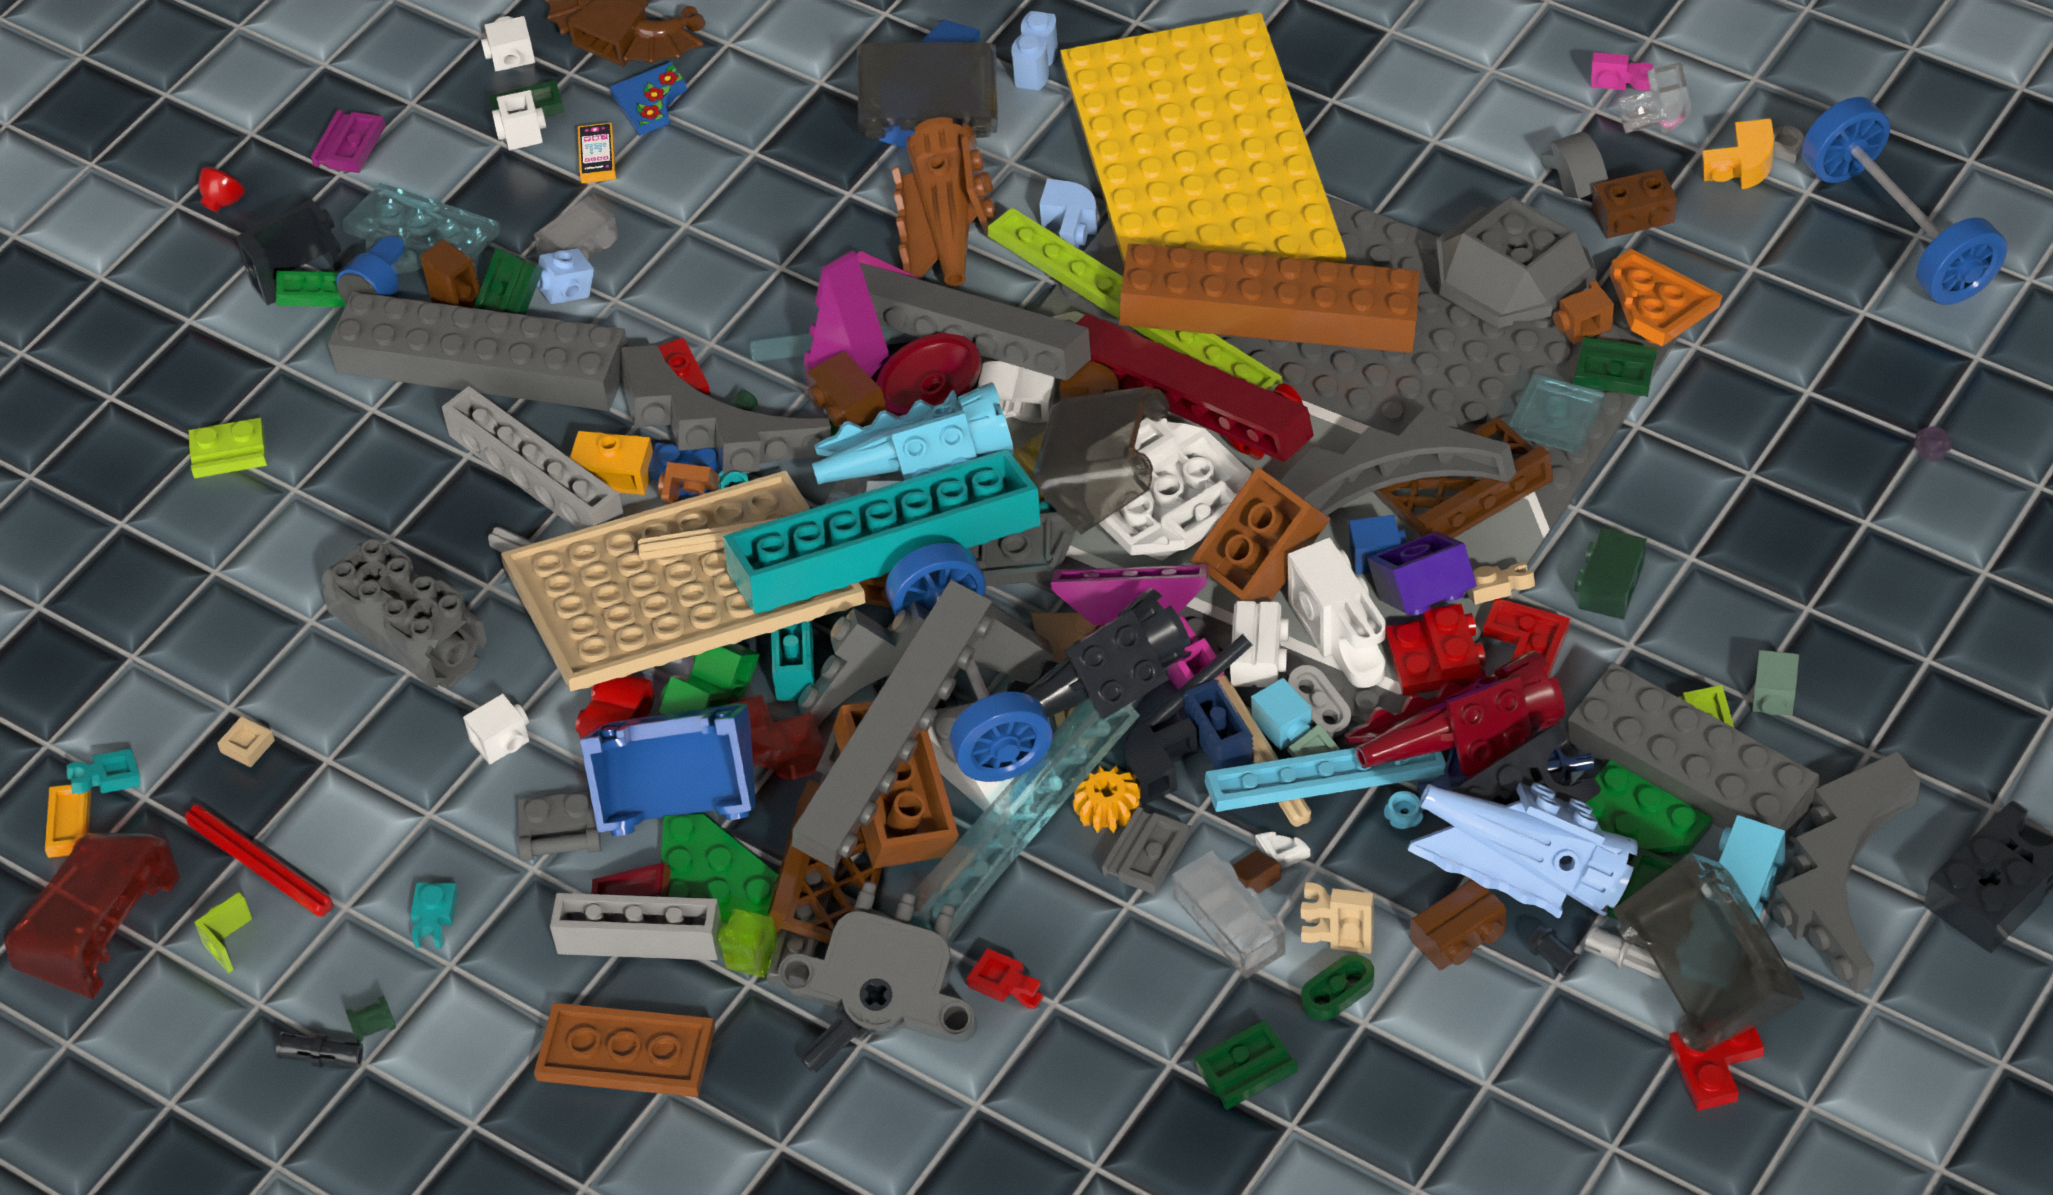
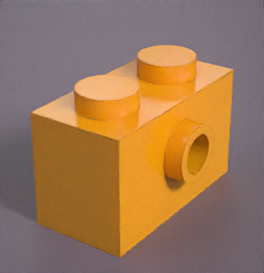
[570,431,653,495]

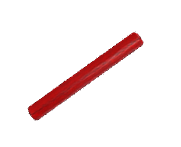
[184,804,334,917]

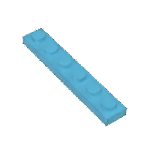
[1204,748,1446,812]

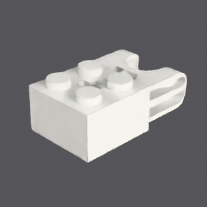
[1288,538,1385,688]

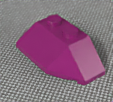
[1051,564,1209,626]

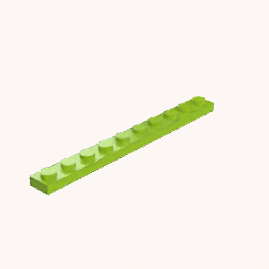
[988,207,1282,391]

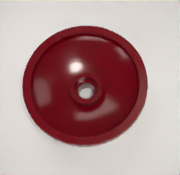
[876,333,982,417]

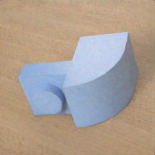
[1039,179,1098,249]

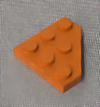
[1609,249,1723,346]

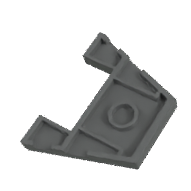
[967,479,1088,586]

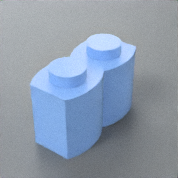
[1011,11,1058,91]

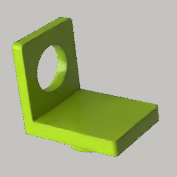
[194,892,252,974]

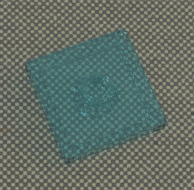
[1508,373,1605,454]

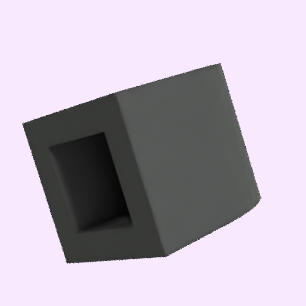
[1541,131,1609,199]

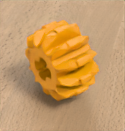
[1073,765,1140,834]

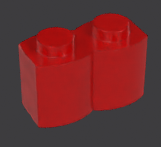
[575,675,655,739]

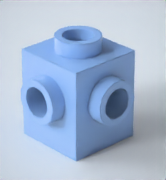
[536,248,594,304]

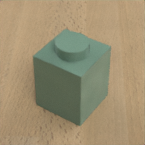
[1752,650,1799,716]

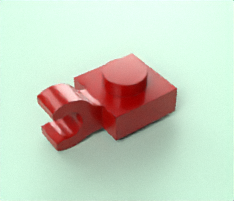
[966,948,1044,1009]

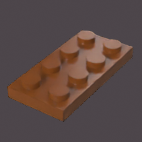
[534,1003,715,1097]

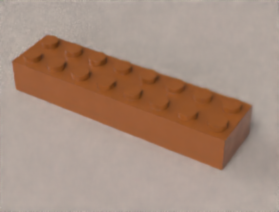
[1119,243,1420,353]

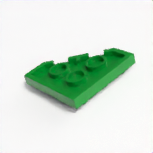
[1585,760,1712,861]
[661,814,778,920]

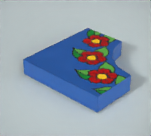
[610,62,687,136]

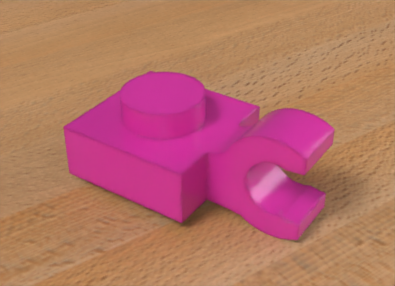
[1591,52,1653,91]

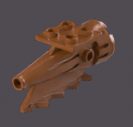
[892,117,996,286]

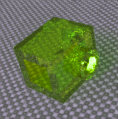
[718,909,777,978]

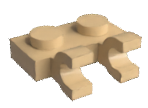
[1301,882,1374,954]

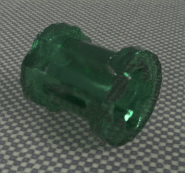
[345,995,397,1042]

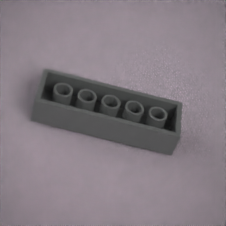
[1568,662,1819,843]

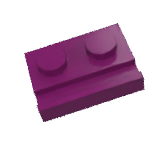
[311,110,386,173]

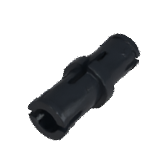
[276,1032,364,1069]

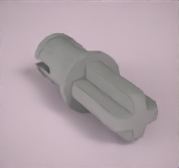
[1584,926,1668,979]

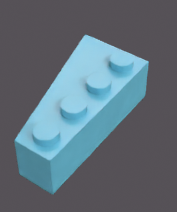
[1675,815,1786,992]

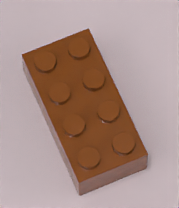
[833,701,959,869]

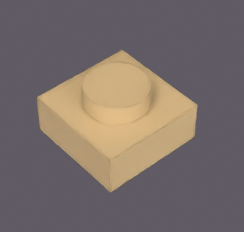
[217,716,275,767]

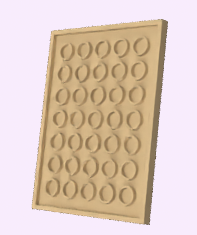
[501,470,865,692]

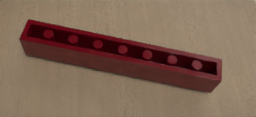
[1075,314,1314,462]

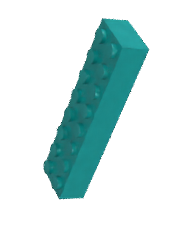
[723,449,1041,614]

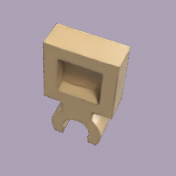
[1465,562,1535,605]

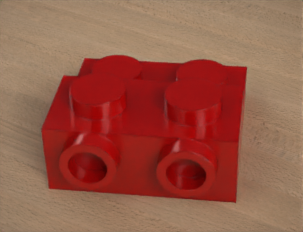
[1385,604,1486,696]

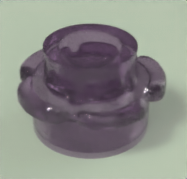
[1914,427,1953,462]

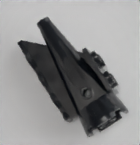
[1006,588,1192,720]

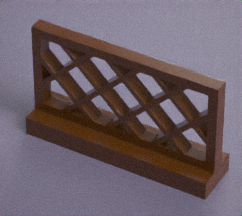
[1375,416,1553,538]
[763,780,882,944]

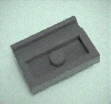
[1102,806,1191,895]

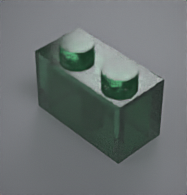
[1574,528,1647,620]

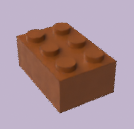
[1190,466,1330,604]

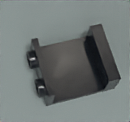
[236,199,342,306]

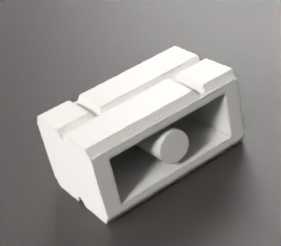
[1230,601,1289,687]

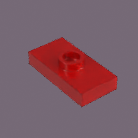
[658,337,711,395]

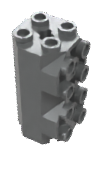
[322,539,487,687]

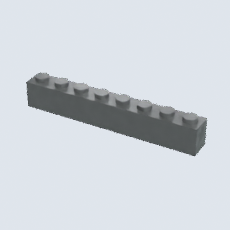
[859,262,1091,381]
[792,580,994,869]

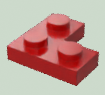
[1483,599,1570,678]
[1669,1013,1764,1111]

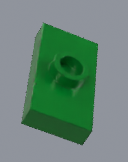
[276,271,346,307]

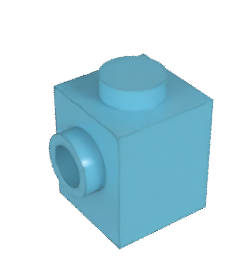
[1251,678,1312,751]

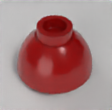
[198,166,246,212]

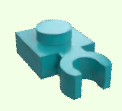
[66,749,140,794]
[410,883,459,949]

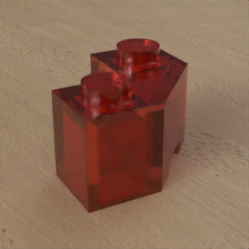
[728,694,824,781]

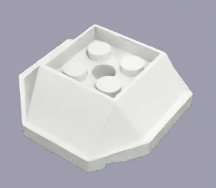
[1085,415,1252,561]

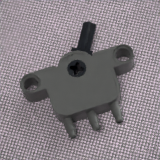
[778,881,977,1073]

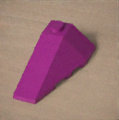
[804,251,889,388]

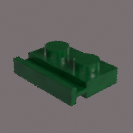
[473,248,543,315]
[1574,337,1658,397]
[1194,1019,1298,1110]

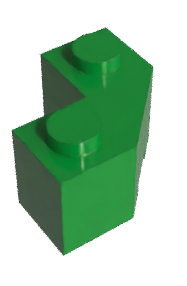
[659,643,760,714]

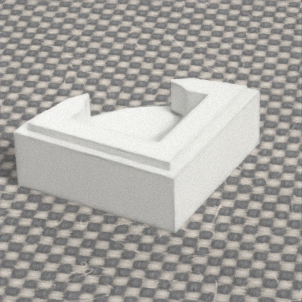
[1255,832,1310,870]

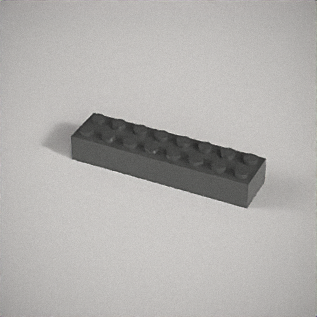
[328,292,628,411]

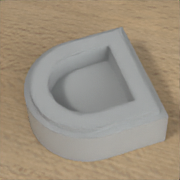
[1773,126,1805,164]

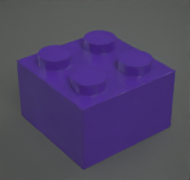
[1367,531,1477,615]

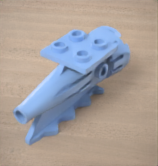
[1407,782,1638,919]

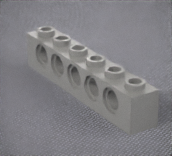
[442,386,624,530]

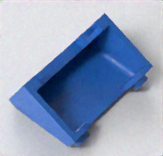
[580,704,756,836]

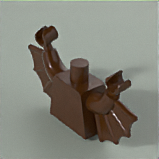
[544,0,706,67]

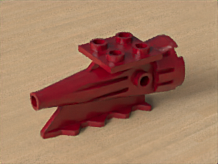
[1344,650,1565,775]

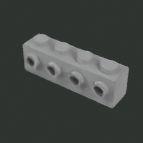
[550,893,723,960]

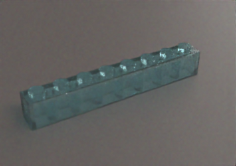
[909,698,1140,934]

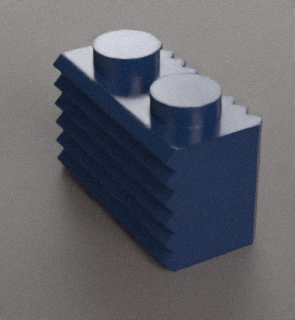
[1184,679,1254,770]

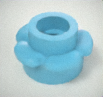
[1384,791,1424,829]

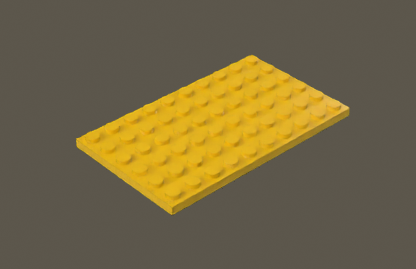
[1060,12,1346,267]

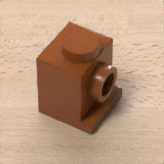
[1553,280,1614,344]

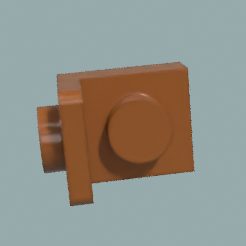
[658,462,719,504]

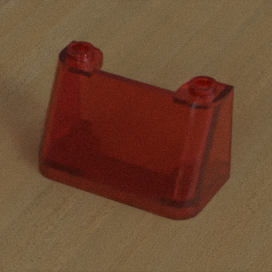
[5,832,180,1000]

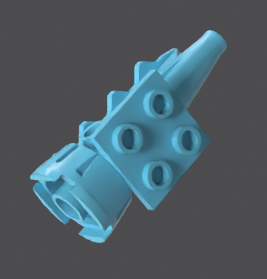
[812,382,1014,485]

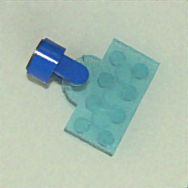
[336,183,500,304]

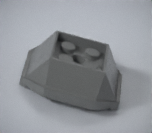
[1435,196,1596,328]

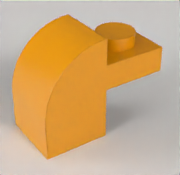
[1702,118,1774,190]

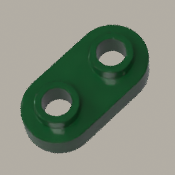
[1301,954,1374,1021]

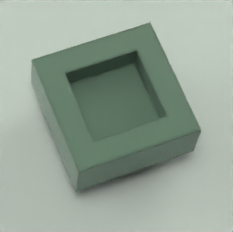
[1287,724,1340,758]

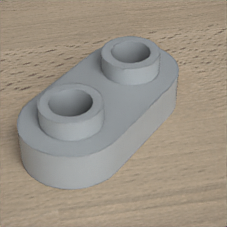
[1287,665,1351,738]

